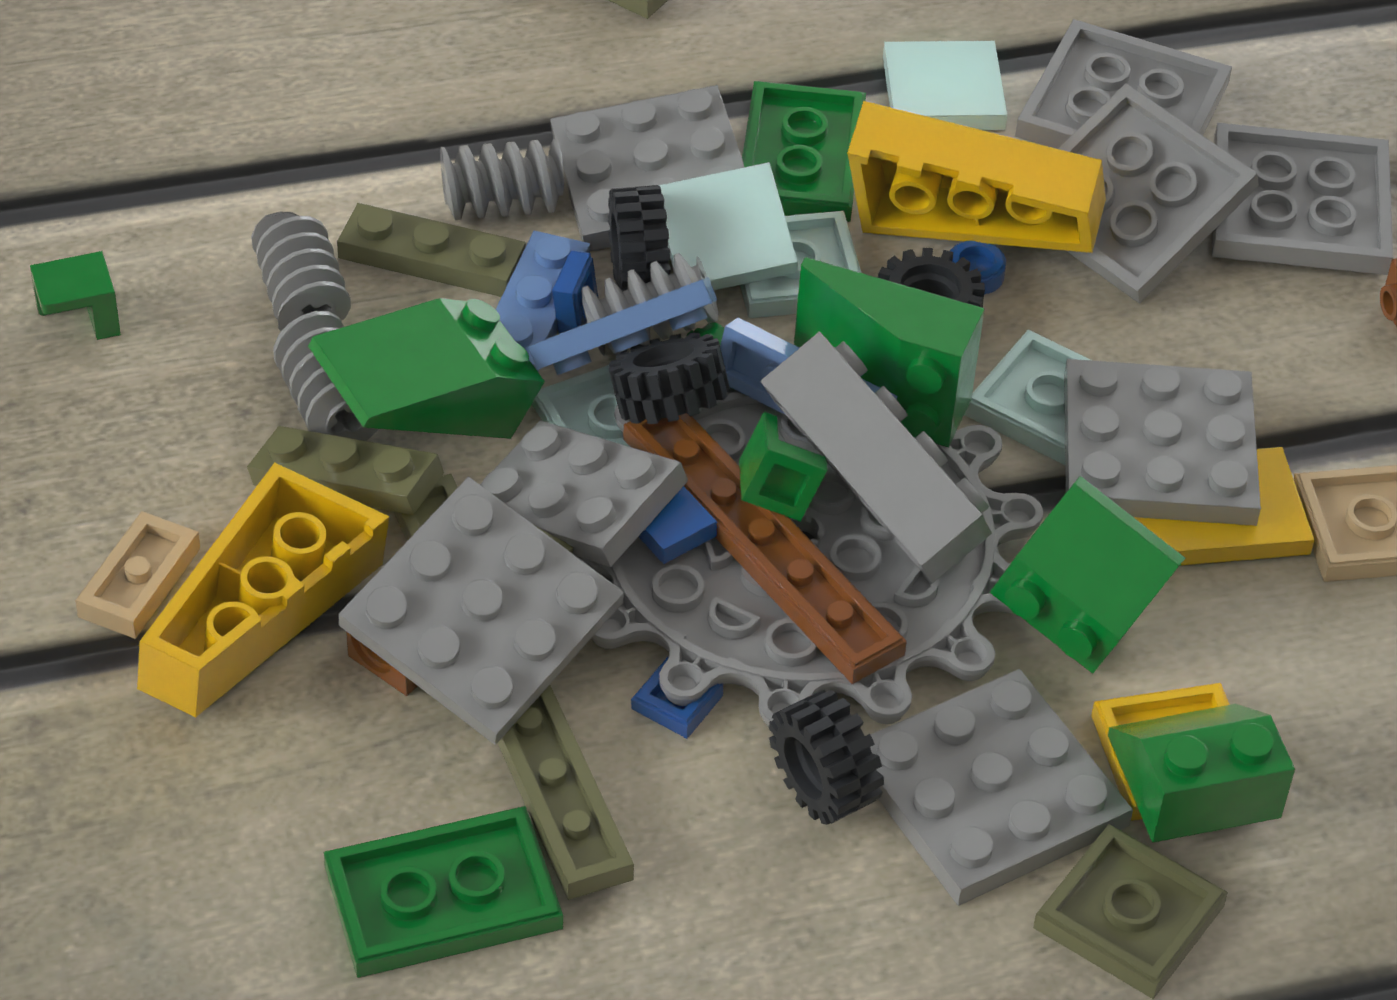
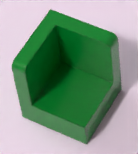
[30,251,121,340]
[739,412,828,522]

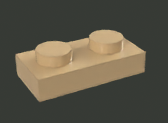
[75,511,200,639]

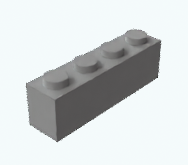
[761,331,992,583]

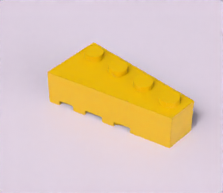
[847,101,1106,253]
[137,462,389,718]

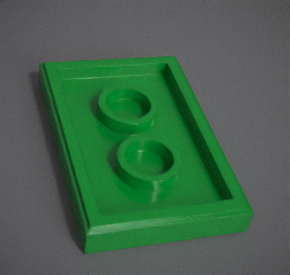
[742,81,866,222]
[323,806,563,978]

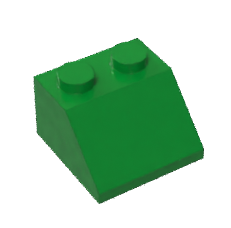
[989,476,1185,674]
[1108,704,1295,843]

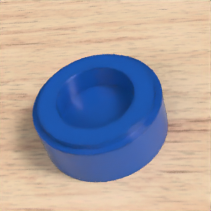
[950,240,1006,295]

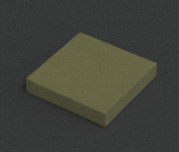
[1033,824,1228,999]

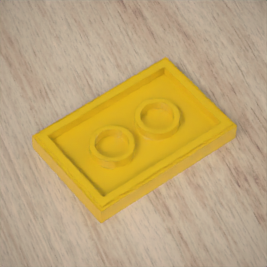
[1134,447,1314,565]

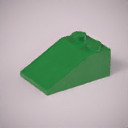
[794,257,985,448]
[308,298,545,439]

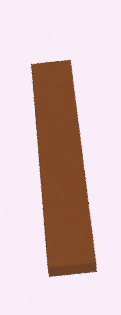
[623,413,907,684]

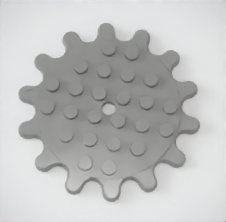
[576,387,1043,728]

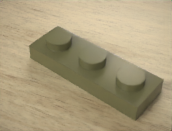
[337,203,526,297]
[247,426,444,515]

